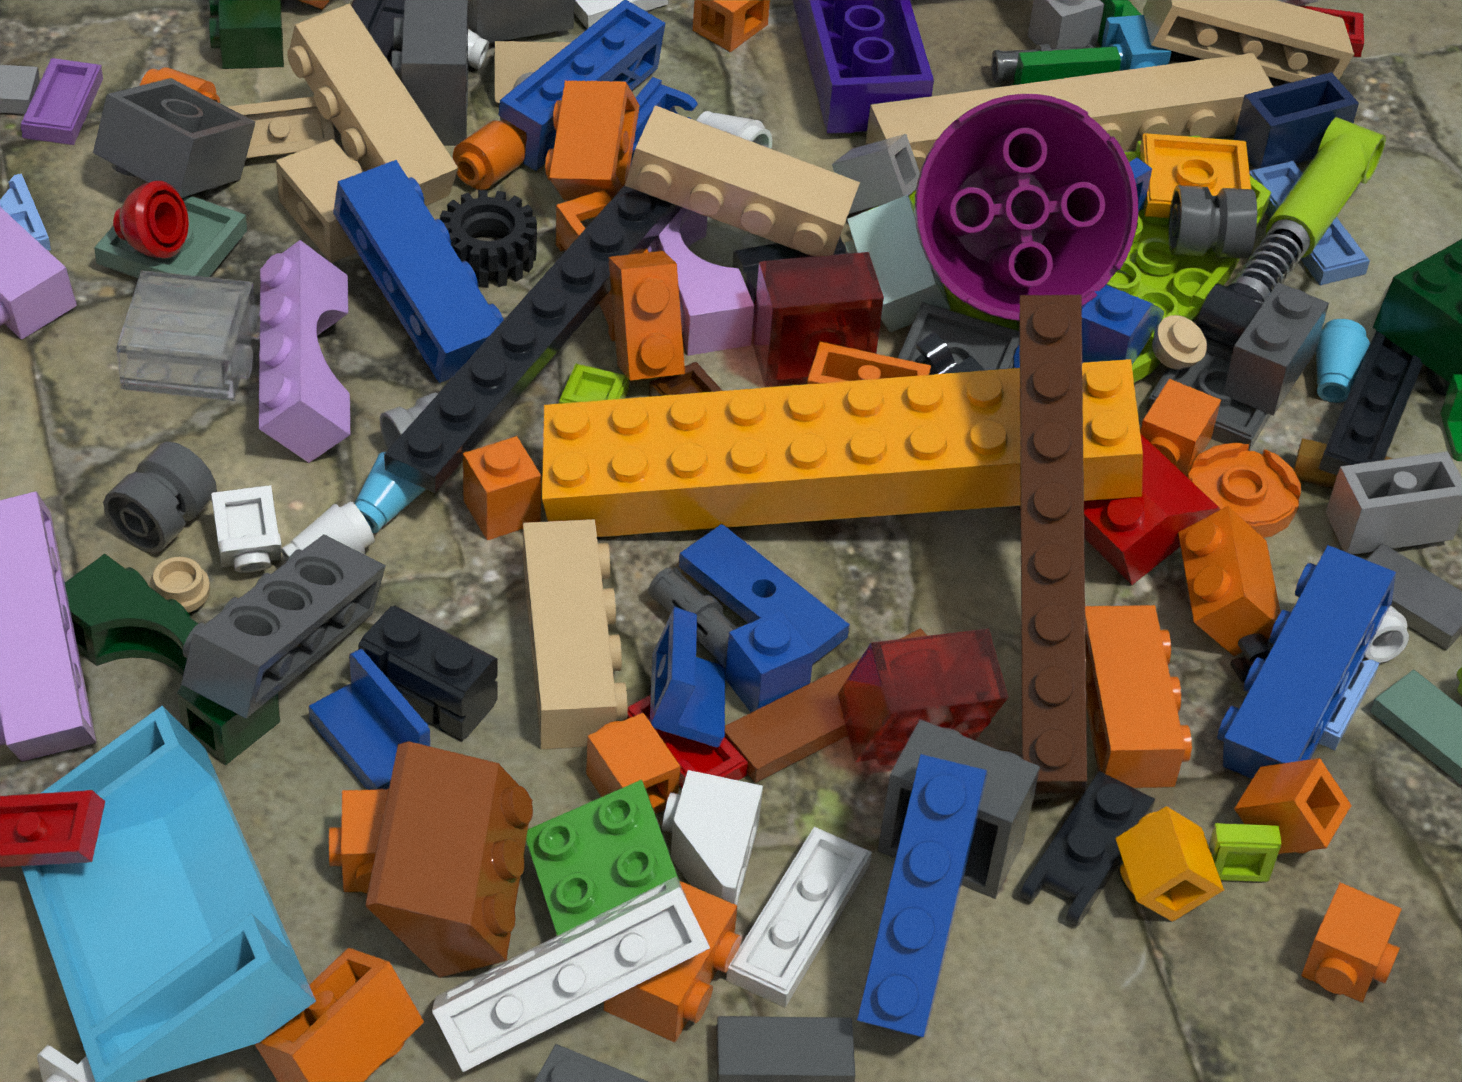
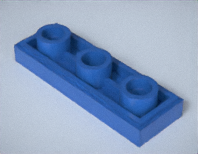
[679,524,850,664]

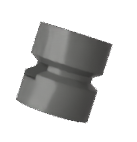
[1168,185,1257,259]
[103,442,217,553]

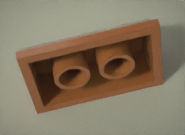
[365,741,533,978]

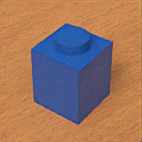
[725,610,814,713]

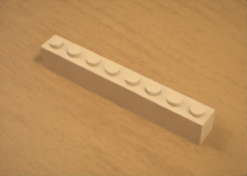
[865,53,1273,171]

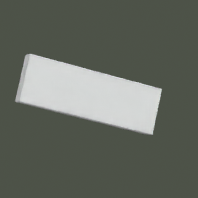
[726,827,872,1008]

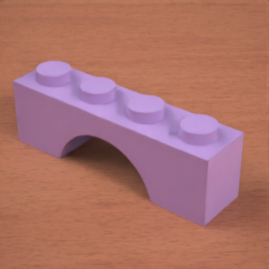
[647,207,754,356]
[259,240,350,463]

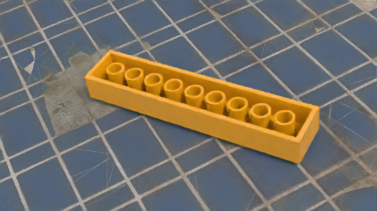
[542,359,1143,537]

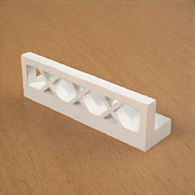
[432,876,710,1072]

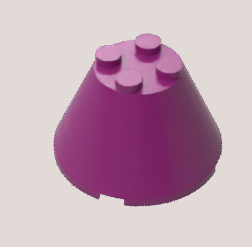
[915,94,1138,321]

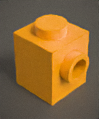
[1115,806,1224,922]

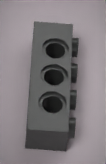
[181,534,386,719]

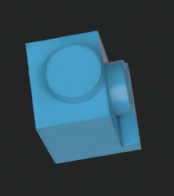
[1101,15,1171,71]

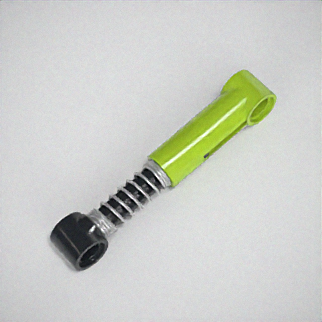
[1196,117,1386,349]

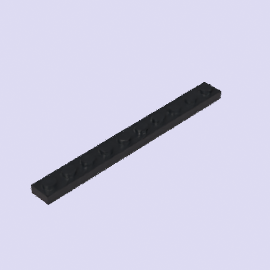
[384,185,682,493]

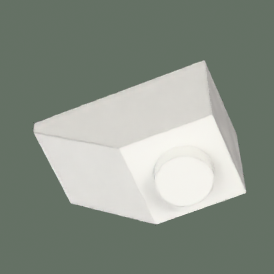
[662,770,763,905]

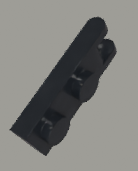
[1020,771,1155,927]

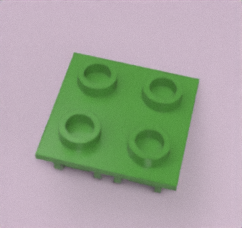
[526,780,680,936]

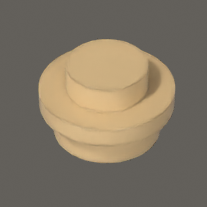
[1152,315,1207,369]
[148,557,210,612]

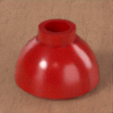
[113,181,189,258]

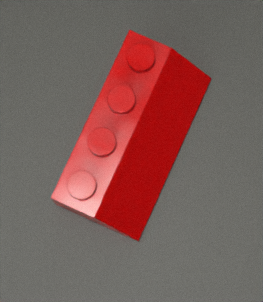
[1084,433,1220,585]

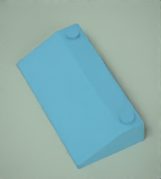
[21,706,316,1082]

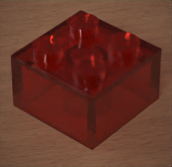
[752,252,884,388]
[837,629,1009,766]

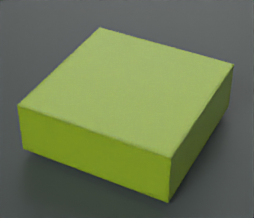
[559,363,629,404]
[1208,823,1282,882]

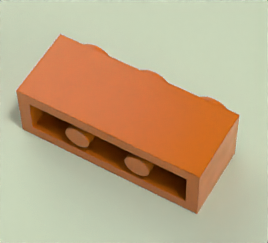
[1085,605,1192,788]

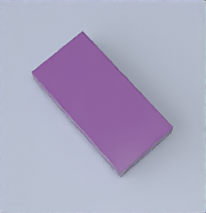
[21,58,103,145]

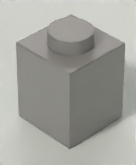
[1028,0,1104,48]
[832,134,920,214]

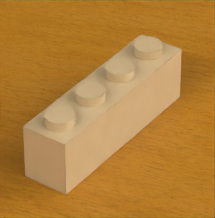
[1143,0,1354,82]
[287,3,458,205]
[625,106,860,262]
[523,519,628,749]

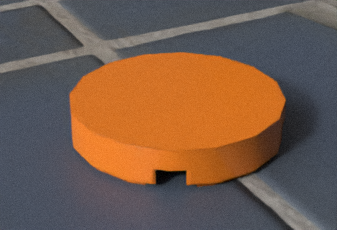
[1187,443,1301,538]

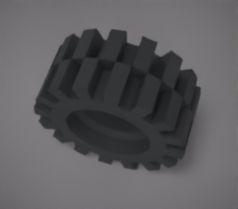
[440,190,537,288]

